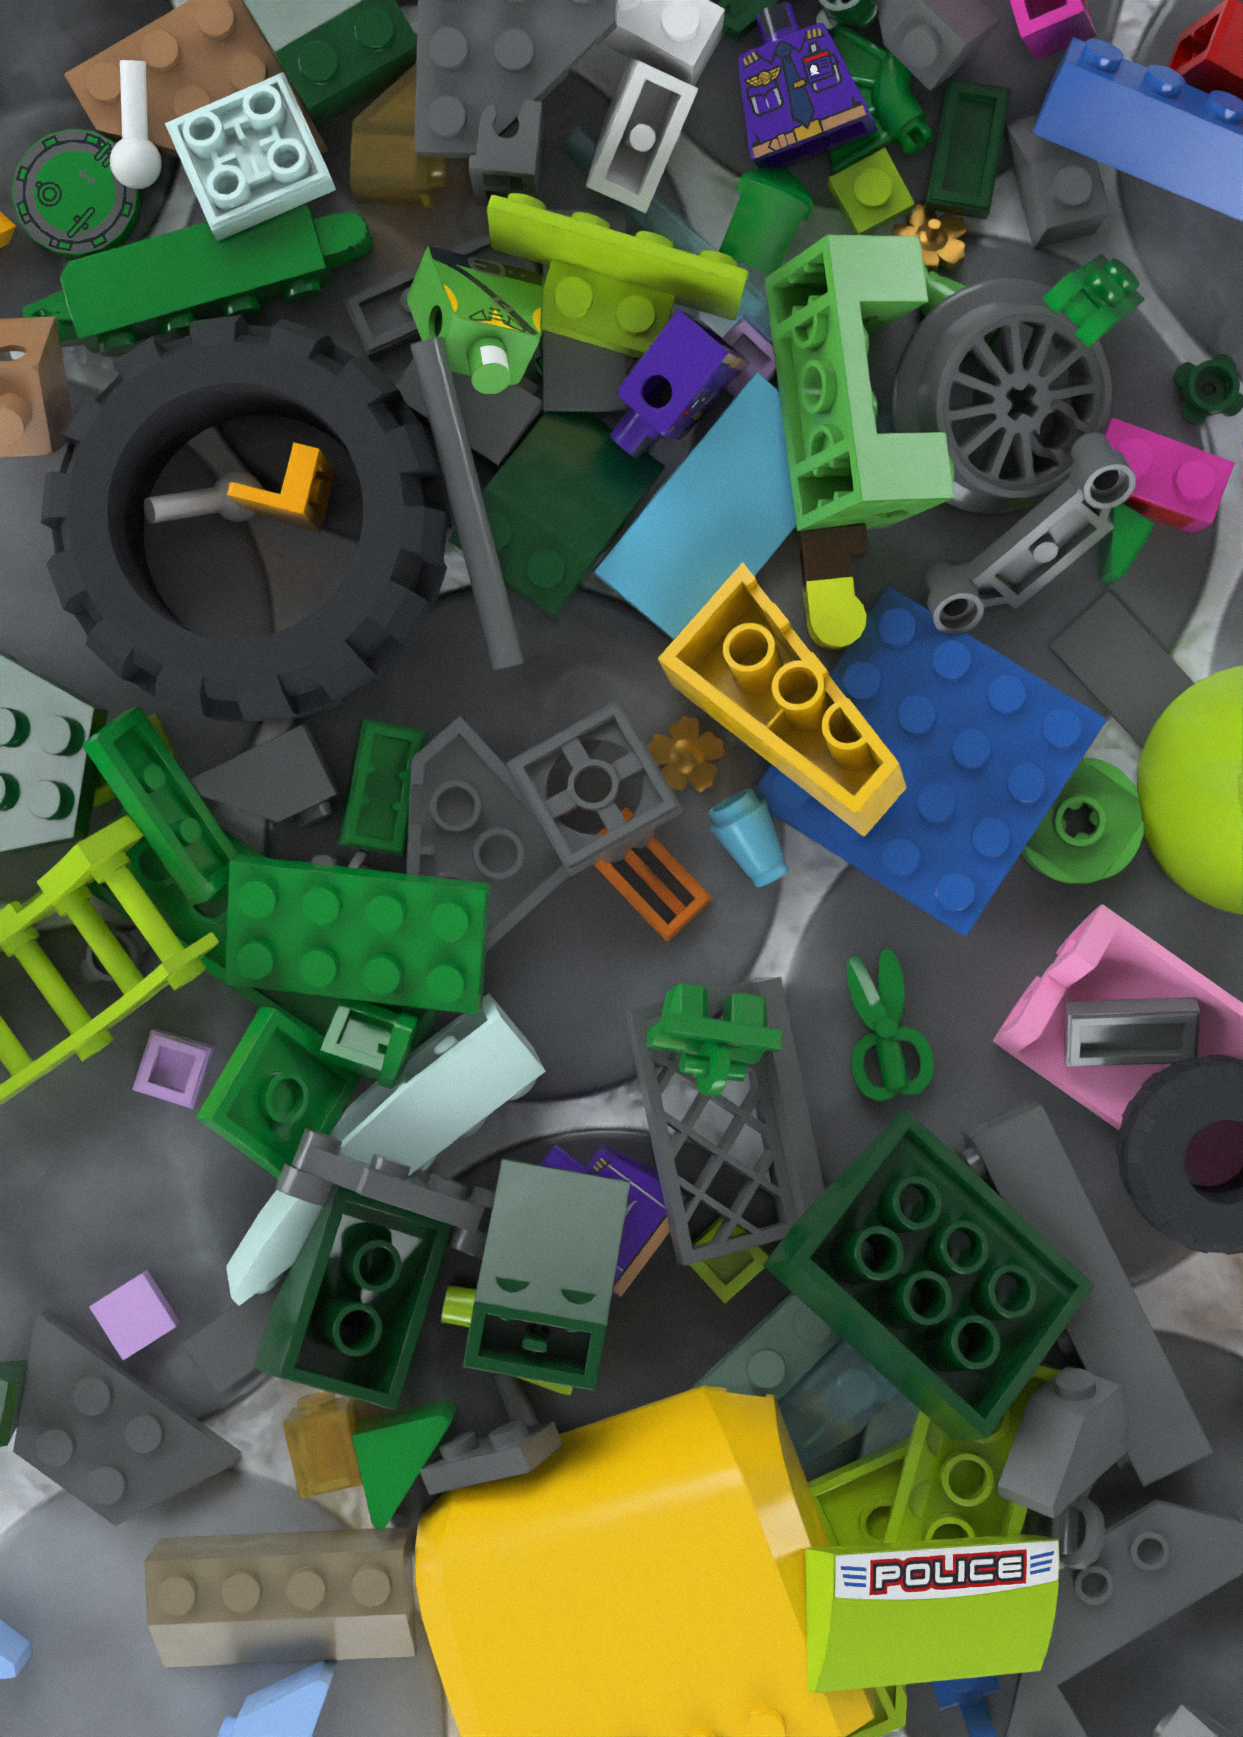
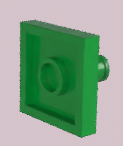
[196,1007,361,1179]

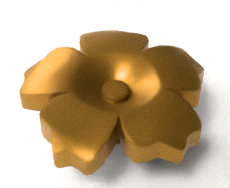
[891,204,968,272]
[648,716,726,792]

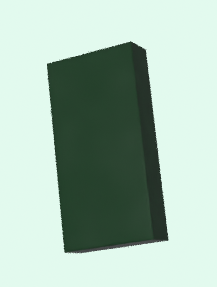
[924,78,1011,220]

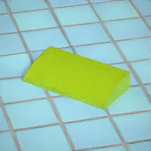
[881,1363,1061,1543]

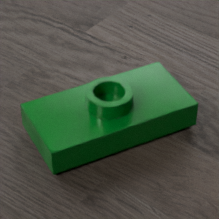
[337,719,426,856]

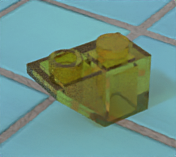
[350,62,446,207]

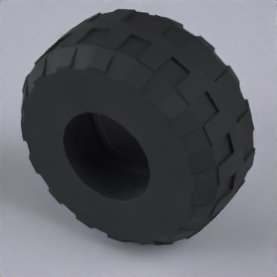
[1116,1055,1243,1255]

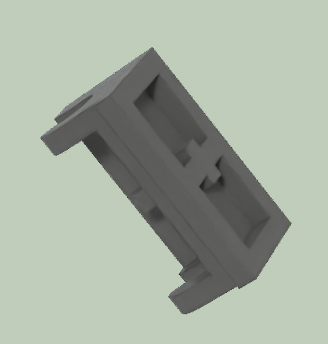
[468,100,545,207]

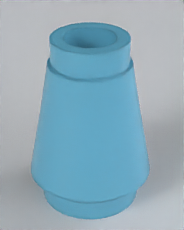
[708,788,789,887]

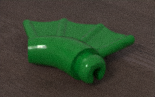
[830,25,933,175]

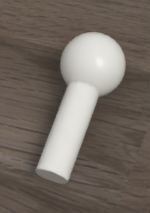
[110,60,162,189]
[144,470,263,524]

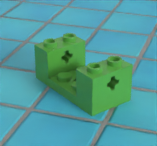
[764,235,954,531]

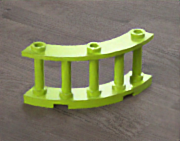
[0,814,219,1105]

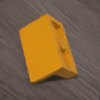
[226,443,337,533]

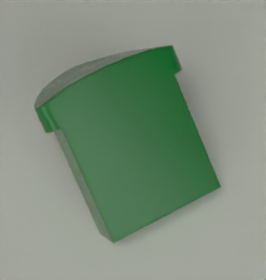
[718,168,813,274]
[320,998,418,1089]

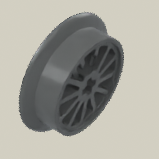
[892,278,1112,514]

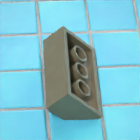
[144,1527,417,1667]

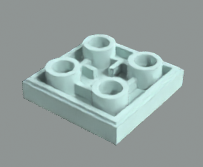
[165,72,336,241]

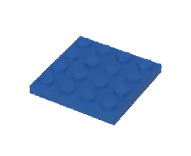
[754,585,1107,938]

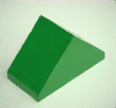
[352,1400,456,1531]

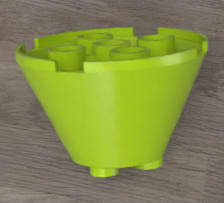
[1136,666,1243,915]

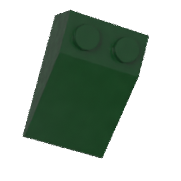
[242,0,417,129]
[448,412,665,623]
[253,1184,452,1410]

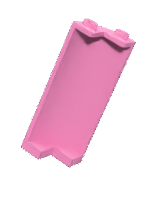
[993,904,1243,1187]

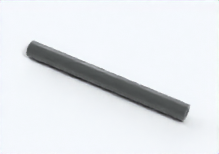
[410,337,524,670]

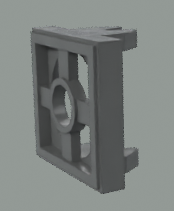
[506,699,684,876]

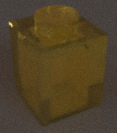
[283,1391,363,1499]

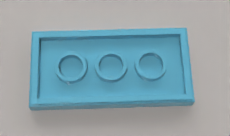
[592,372,796,640]

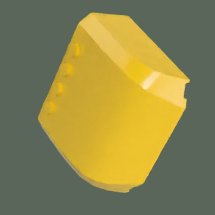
[415,1385,875,1737]

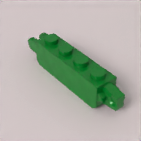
[22,204,374,357]

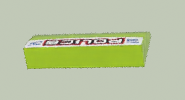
[805,1534,1060,1693]

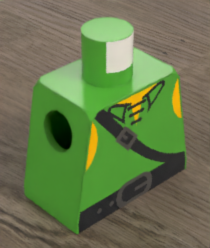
[407,246,544,394]

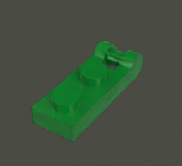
[1042,253,1145,348]

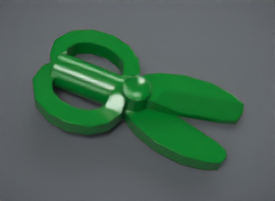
[846,948,935,1102]

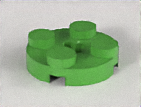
[1022,758,1144,884]

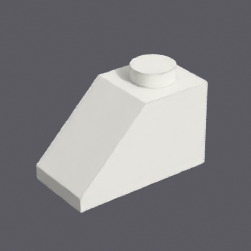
[586,57,699,213]

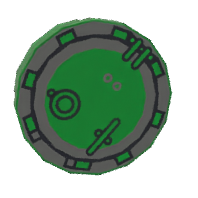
[11,128,142,260]

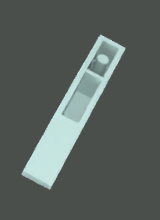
[226,993,546,1306]

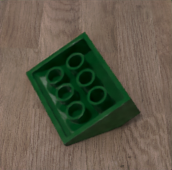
[763,1110,1095,1440]

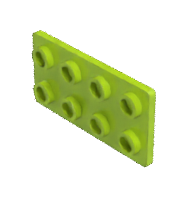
[487,193,749,359]

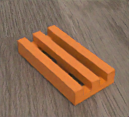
[594,807,713,942]

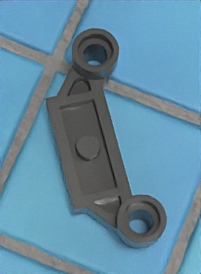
[924,432,1136,635]
[275,1128,496,1259]

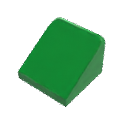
[1098,503,1154,585]

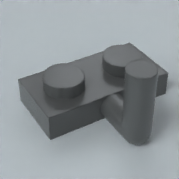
[420,1373,563,1495]

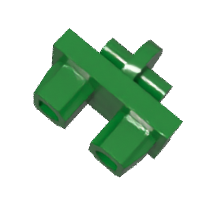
[647,983,782,1097]

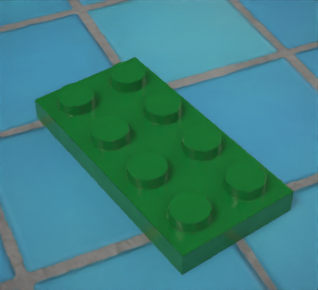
[225,854,491,1015]

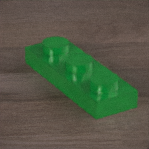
[82,705,239,906]

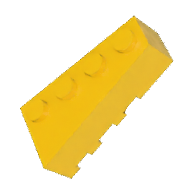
[658,562,906,837]

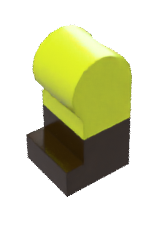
[798,525,868,651]

